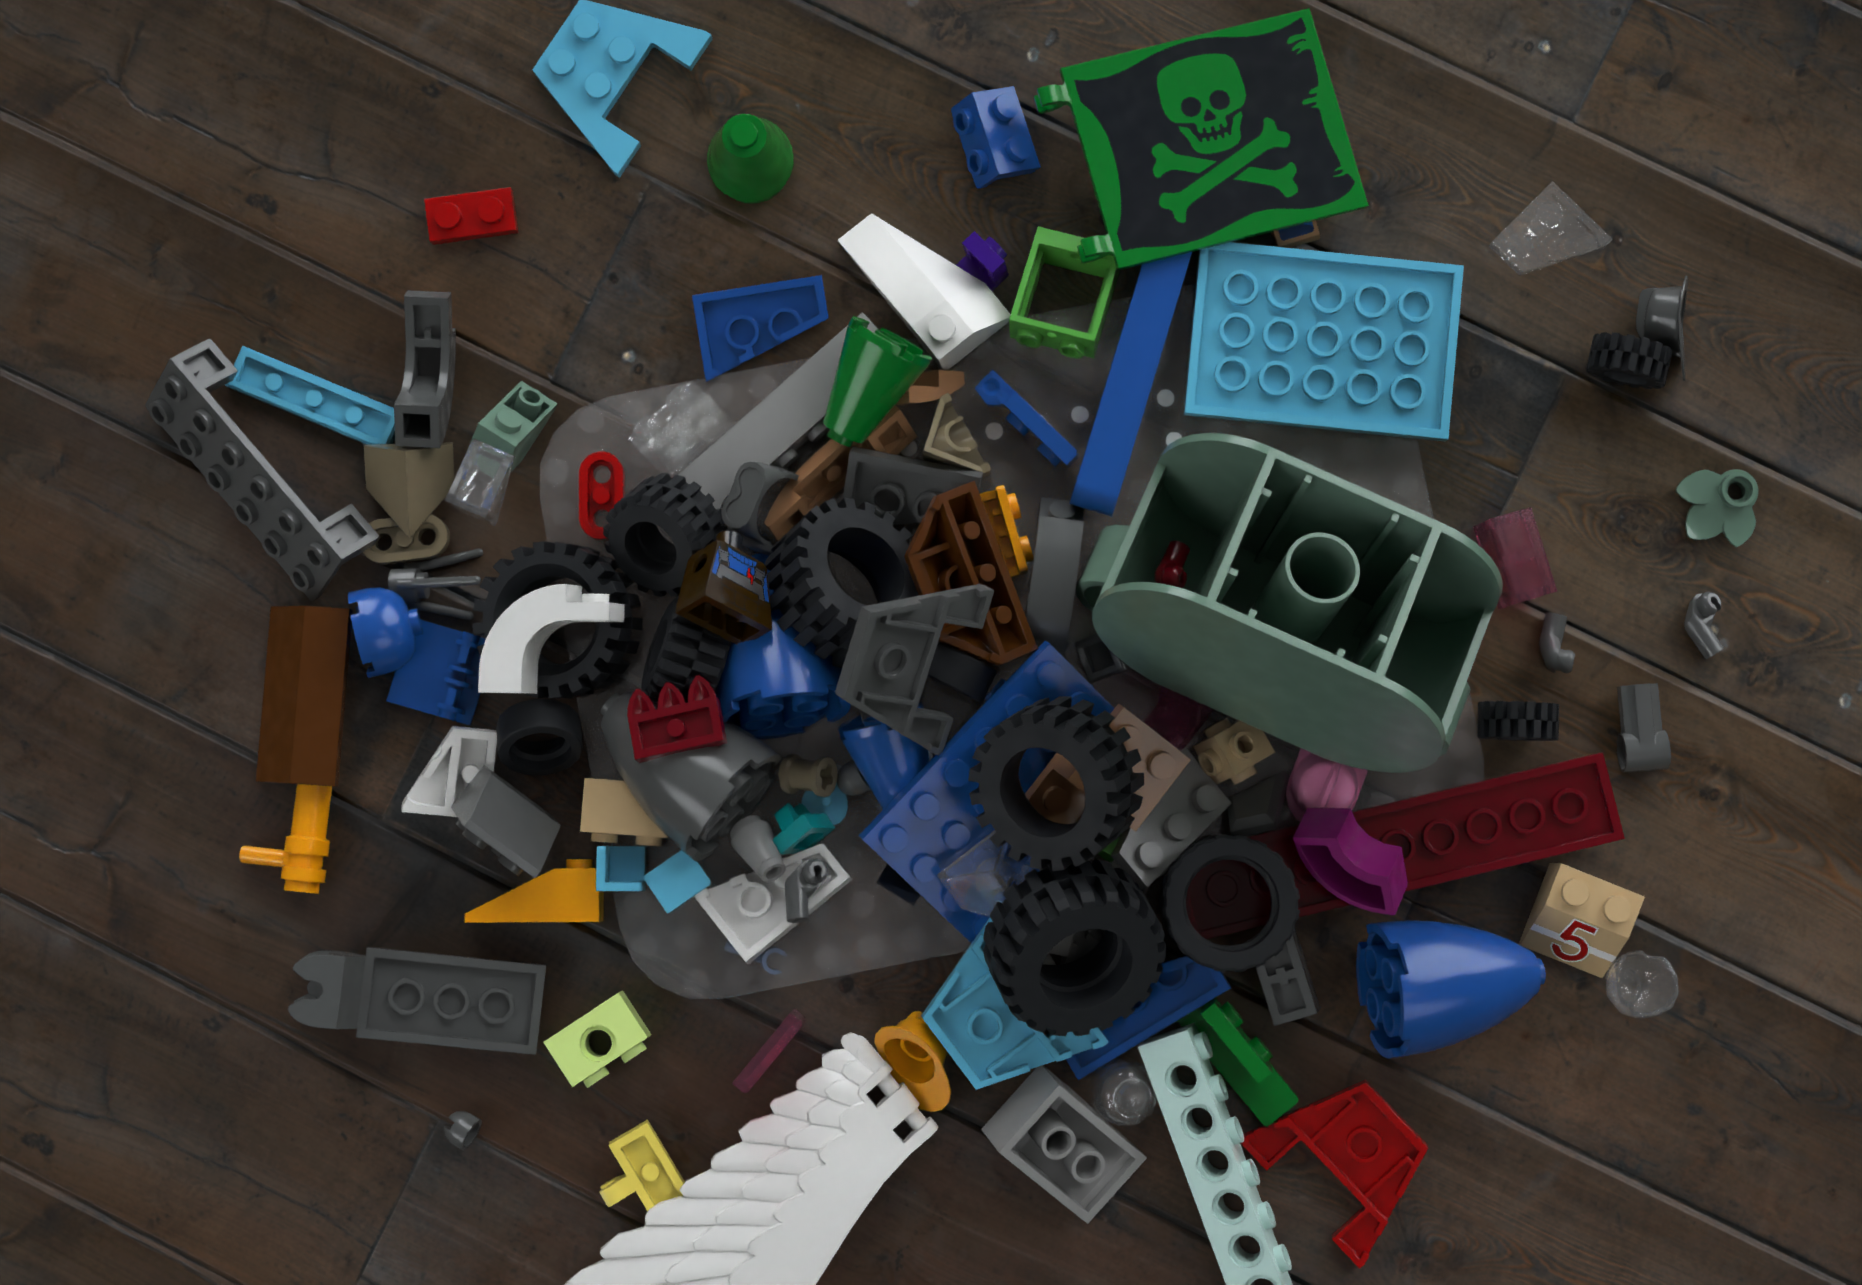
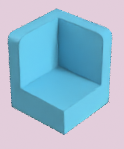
[596,846,647,891]
[642,850,711,914]

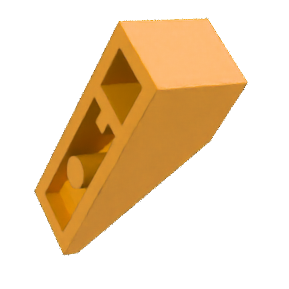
[465,859,604,923]

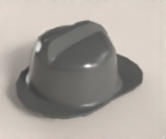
[1636,276,1688,381]

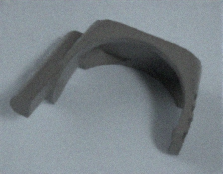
[721,462,799,556]

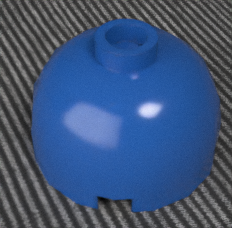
[348,587,423,678]

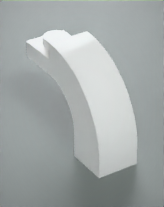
[478,584,625,694]

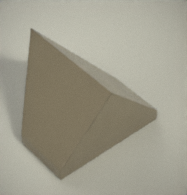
[923,393,992,479]
[364,442,455,539]

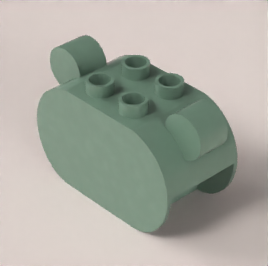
[1075,433,1503,773]

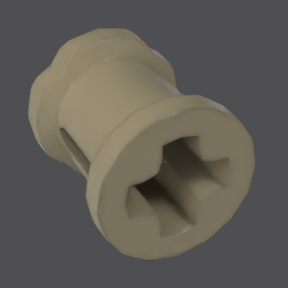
[778,754,838,797]

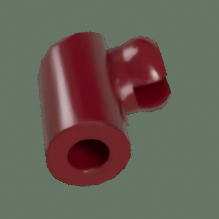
[1154,541,1190,588]

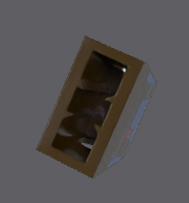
[676,531,772,644]

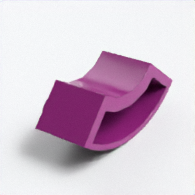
[1293,807,1408,915]

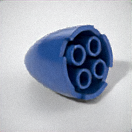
[715,553,851,739]
[1356,920,1546,1058]

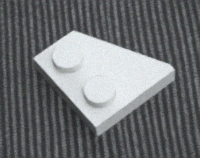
[401,726,497,817]

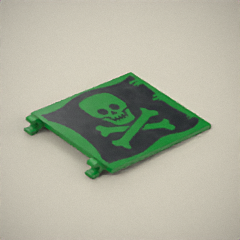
[1034,8,1369,271]

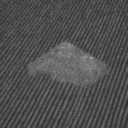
[1489,181,1613,276]

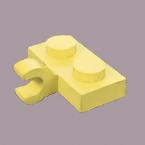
[599,1119,685,1212]

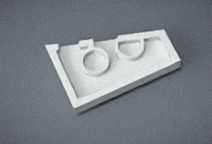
[694,843,853,964]

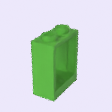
[1009,226,1121,359]

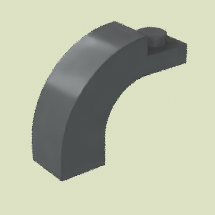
[394,290,456,448]
[1025,497,1084,658]

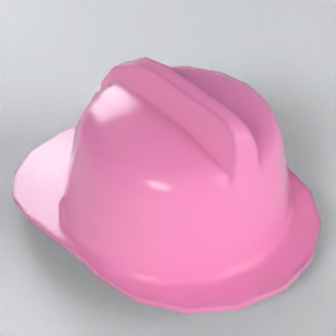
[1286,748,1368,822]

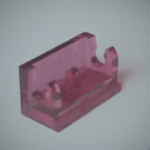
[1473,507,1557,610]

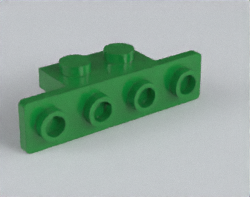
[1177,998,1299,1127]

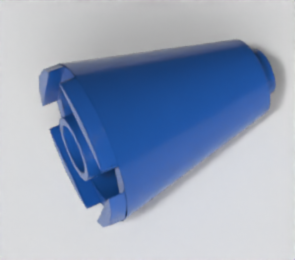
[837,702,929,809]

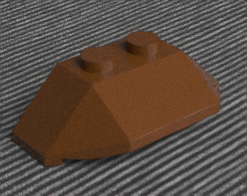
[904,480,1038,665]

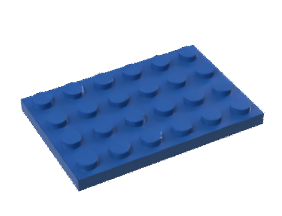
[858,641,1114,943]

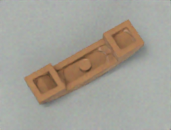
[764,406,918,542]

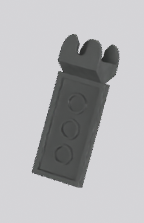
[288,947,546,1055]

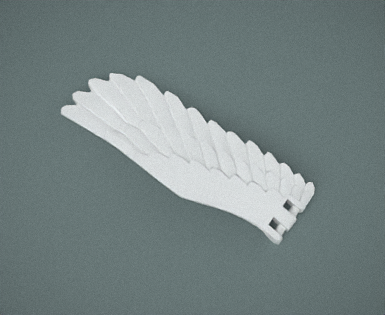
[564,1032,939,1285]

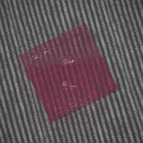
[732,1008,806,1093]

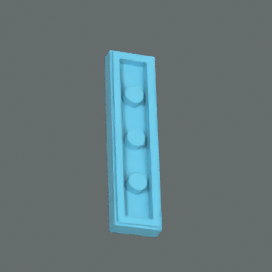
[225,346,395,445]

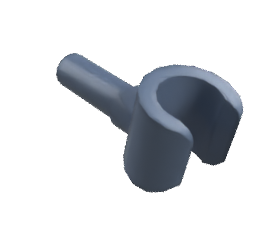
[724,940,787,975]

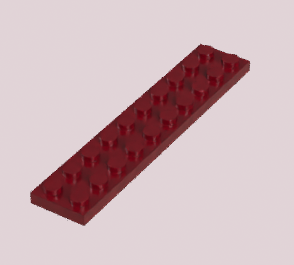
[1180,752,1625,939]

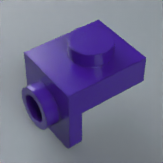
[956,231,1009,291]

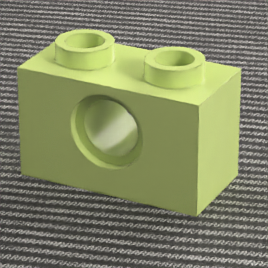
[543,991,652,1088]

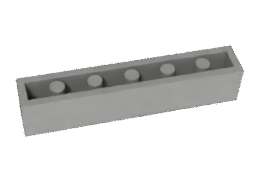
[678,312,877,525]

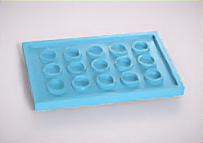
[1183,242,1464,442]

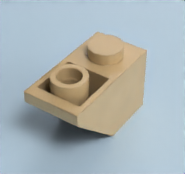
[580,778,668,846]

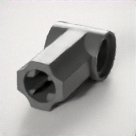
[1617,683,1671,772]

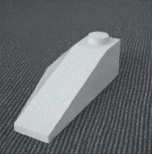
[838,213,1011,370]

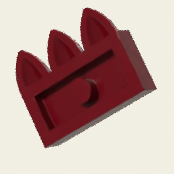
[627,675,727,763]

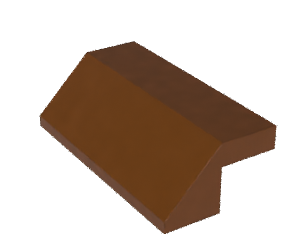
[256,606,353,787]

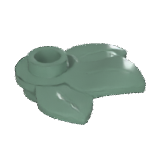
[1675,469,1758,547]

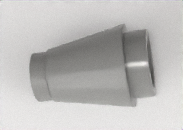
[730,815,786,882]

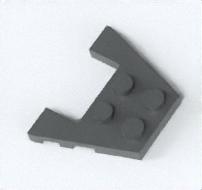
[834,584,994,755]

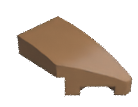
[895,370,965,407]

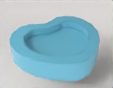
[802,783,848,825]

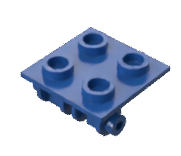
[386,620,486,726]

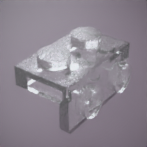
[628,381,734,479]

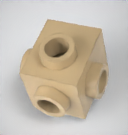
[1193,718,1275,785]

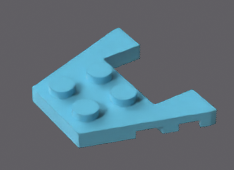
[532,0,712,178]
[921,902,1109,1090]

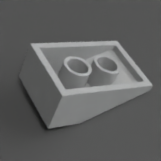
[981,1065,1147,1224]

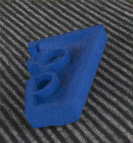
[692,275,829,382]

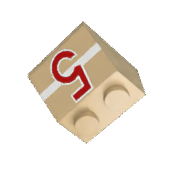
[1519,863,1645,978]

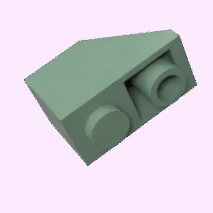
[464,381,557,483]

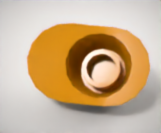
[874,1011,951,1112]

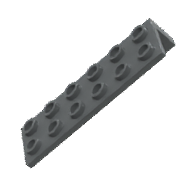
[145,338,380,601]

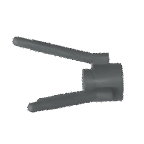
[388,548,483,620]

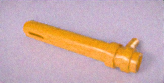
[239,784,332,894]

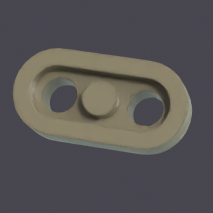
[363,514,450,565]

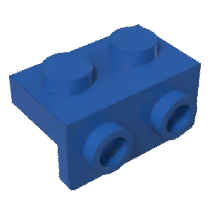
[951,86,1041,189]

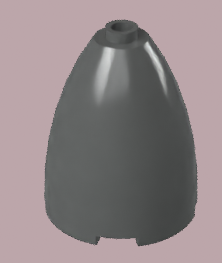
[600,691,781,861]

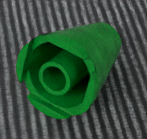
[707,114,794,204]
[823,316,932,447]

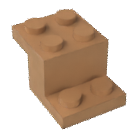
[1025,703,1191,832]

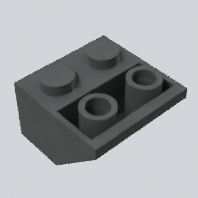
[451,765,561,878]

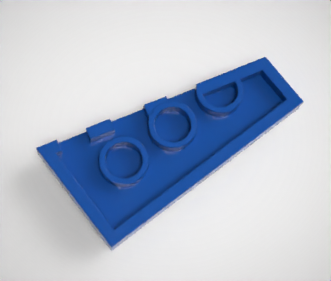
[1066,956,1232,1080]

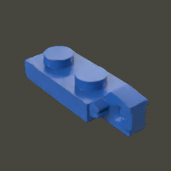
[975,370,1079,468]

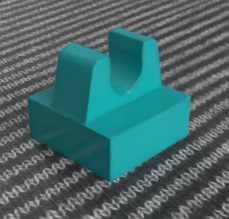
[772,803,835,854]

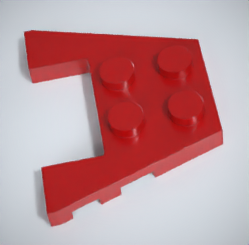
[1241,1079,1428,1269]

